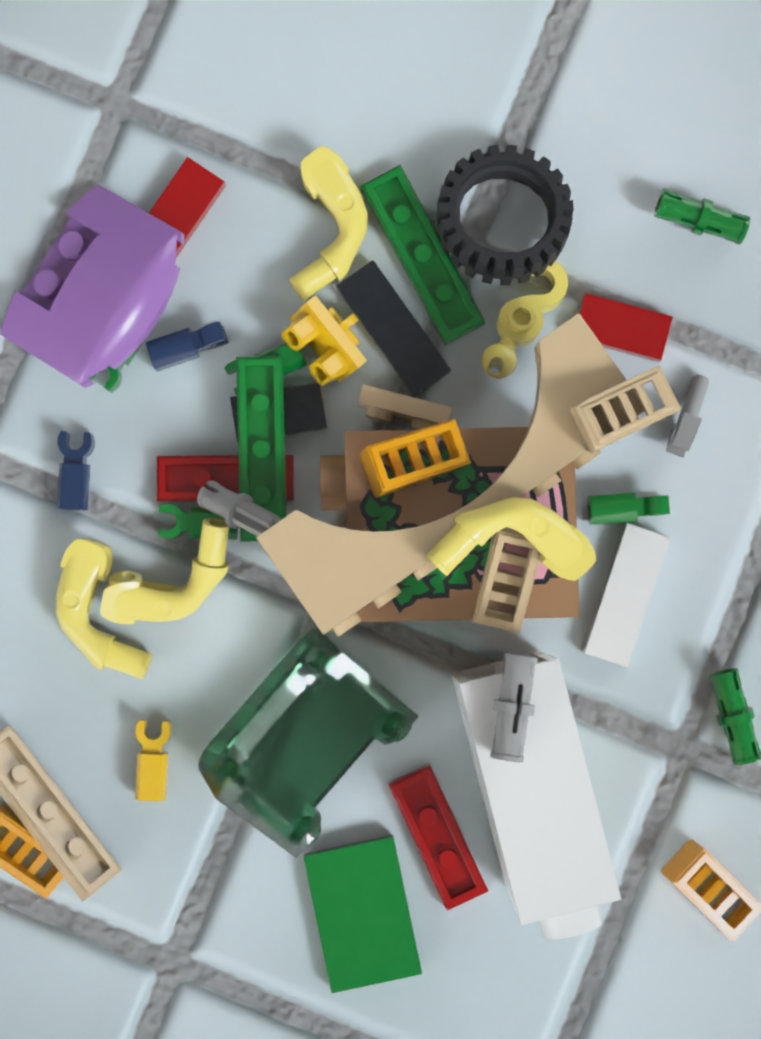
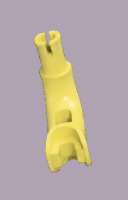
[288,146,368,302]
[426,497,596,581]
[100,518,229,624]
[55,539,153,679]

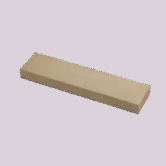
[0,725,122,902]

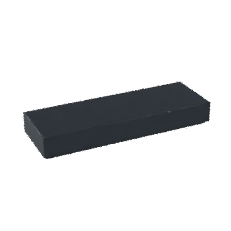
[336,260,451,398]

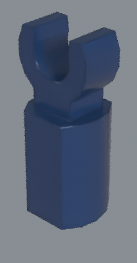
[146,322,229,372]
[57,431,95,511]

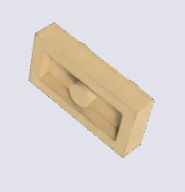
[358,384,452,430]

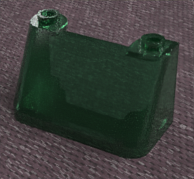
[198,628,419,858]

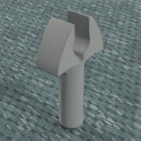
[666,375,709,458]

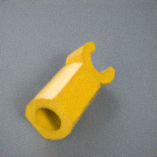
[135,719,173,801]

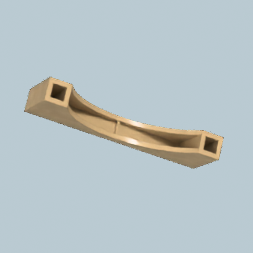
[256,313,644,637]

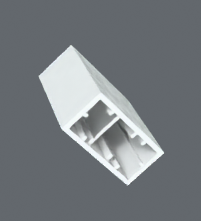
[451,651,622,939]

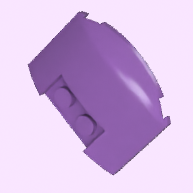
[1,184,184,388]

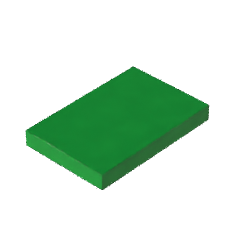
[303,835,422,993]

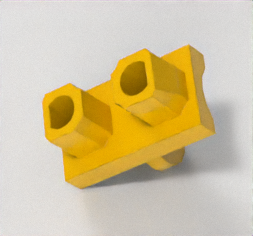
[281,295,367,386]

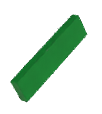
[361,165,486,346]
[236,356,287,542]

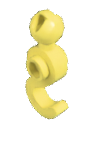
[481,261,568,379]

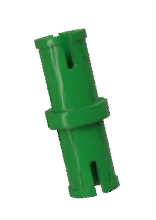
[654,189,750,245]
[709,668,761,765]

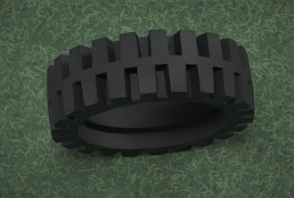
[436,144,574,285]

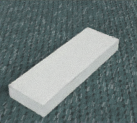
[582,523,671,668]

